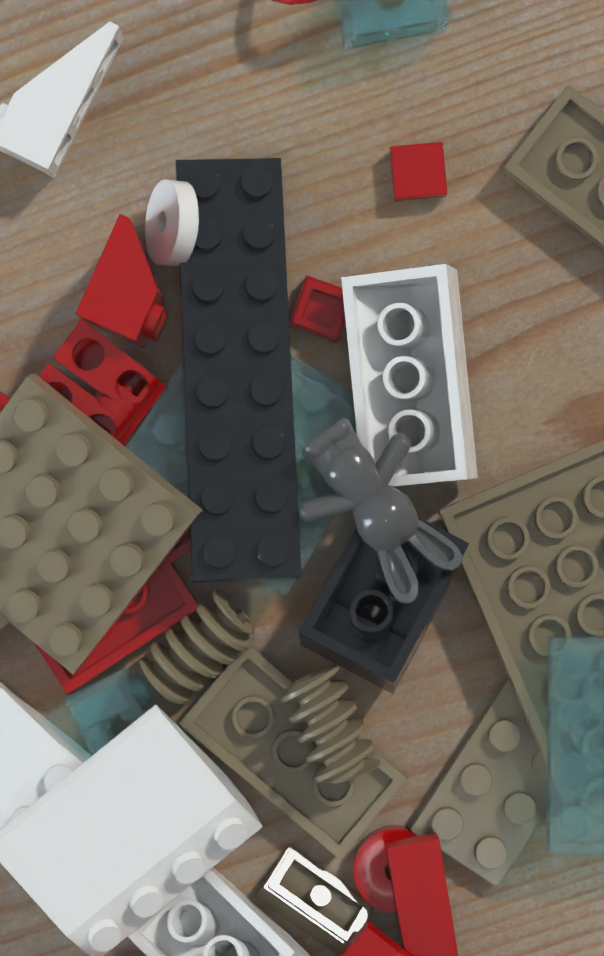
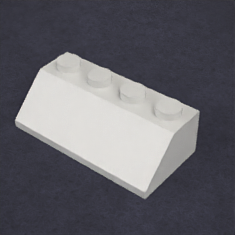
[341,264,478,487]

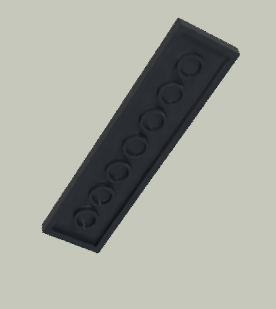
[175,158,301,583]

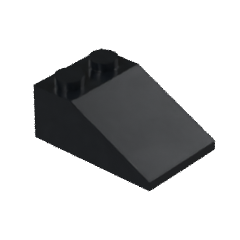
[298,517,469,694]

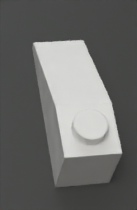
[0,21,124,178]

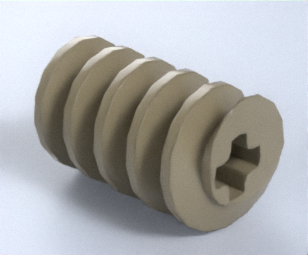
[139,589,254,704]
[280,663,381,784]

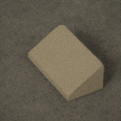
[255,845,374,955]

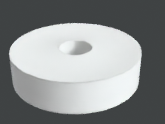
[145,179,199,266]

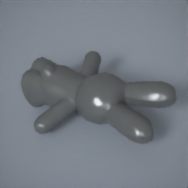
[299,418,462,604]

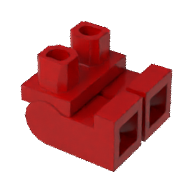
[39,318,169,446]

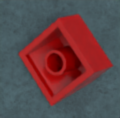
[75,214,169,349]

